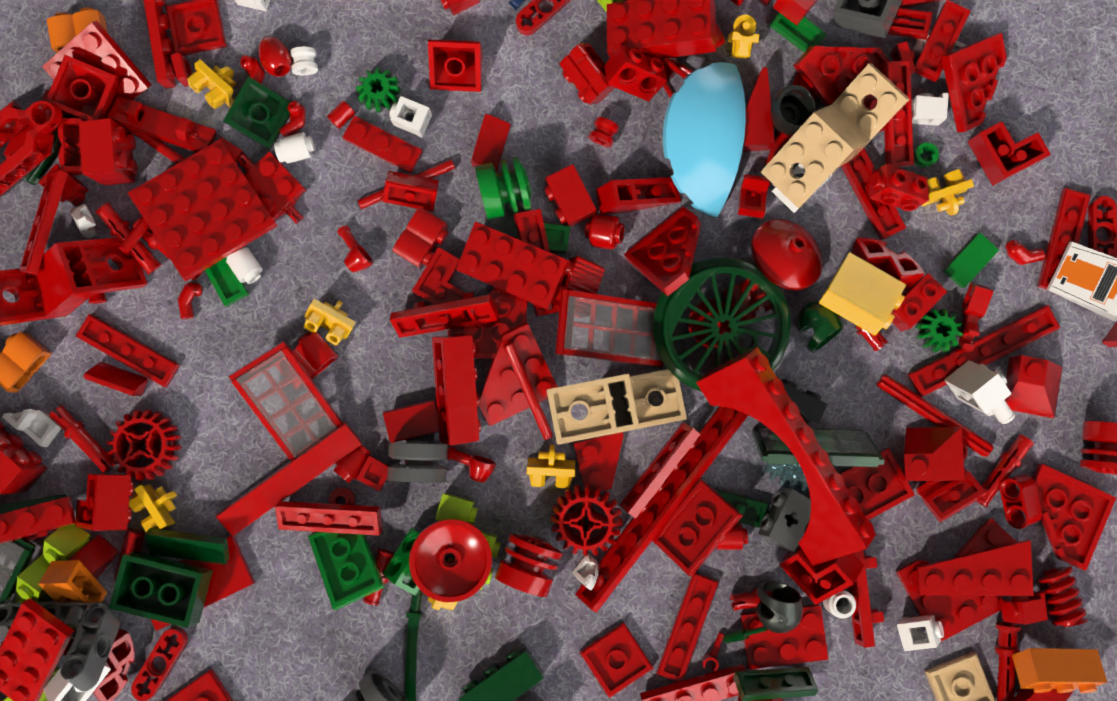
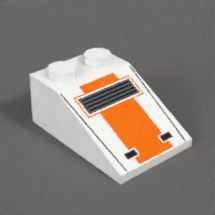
[1047,242,1117,321]

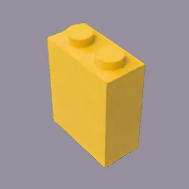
[819,252,906,336]

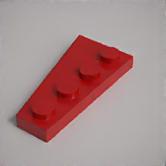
[916,539,1034,596]

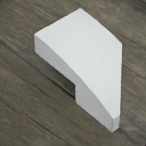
[70,204,97,239]
[2,409,61,447]

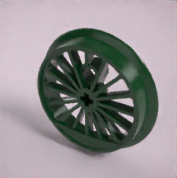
[653,257,791,392]

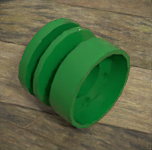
[475,156,531,220]

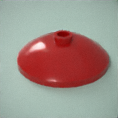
[751,219,823,291]
[409,519,492,603]

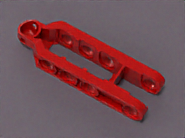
[0,101,63,196]

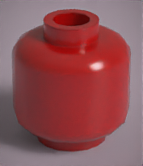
[585,214,625,250]

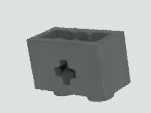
[758,487,811,552]

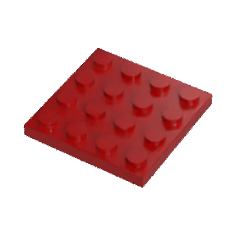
[128,139,277,281]

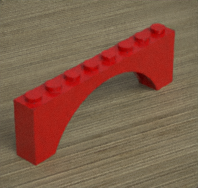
[696,347,876,566]

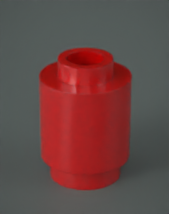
[716,523,748,550]

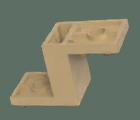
[761,63,910,209]
[547,369,687,445]

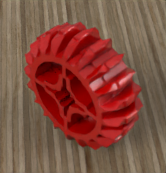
[106,409,182,481]
[550,484,623,557]

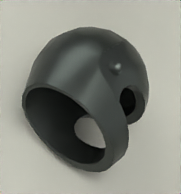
[770,85,815,135]
[757,581,803,633]

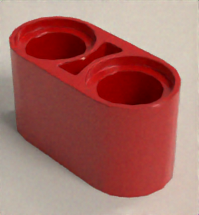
[1000,474,1042,529]

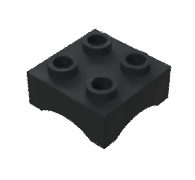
[781,379,827,424]

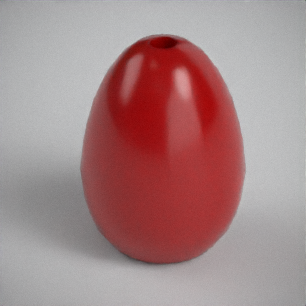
[258,36,292,77]

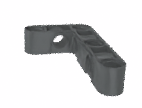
[0,602,121,691]

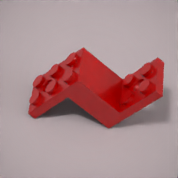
[0,238,148,326]

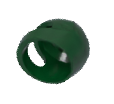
[797,301,844,353]

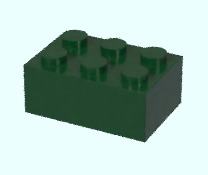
[109,551,213,628]

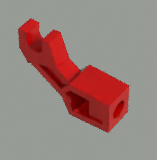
[959,282,994,351]

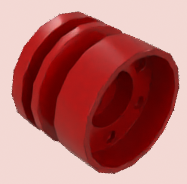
[1079,421,1117,475]
[495,533,563,597]

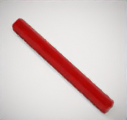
[876,374,994,457]

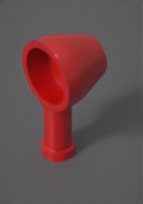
[337,225,374,273]
[446,447,496,483]

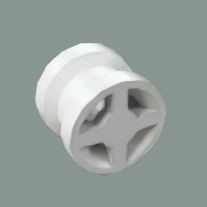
[290,46,318,76]

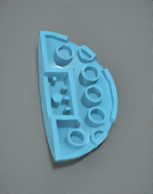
[663,62,746,217]

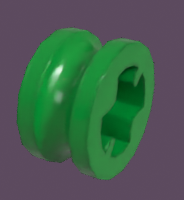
[913,142,939,168]

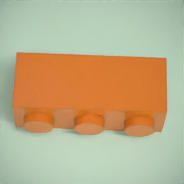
[1012,648,1108,693]

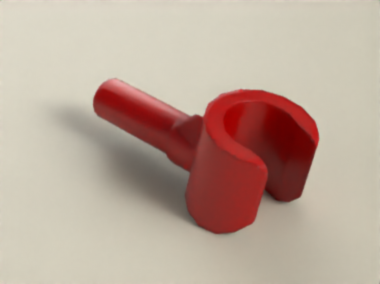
[702,633,725,672]

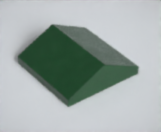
[222,76,290,149]

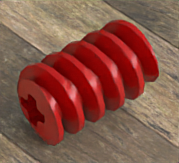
[1038,566,1089,627]

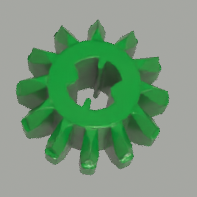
[356,67,401,113]
[916,308,963,353]

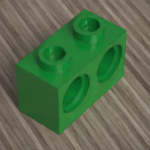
[382,527,421,595]

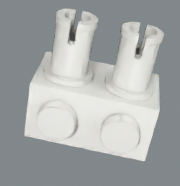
[944,360,1015,424]

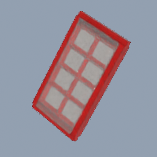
[555,290,663,367]
[228,341,343,461]

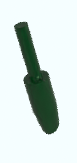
[723,626,767,643]

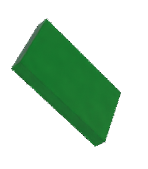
[308,532,385,610]

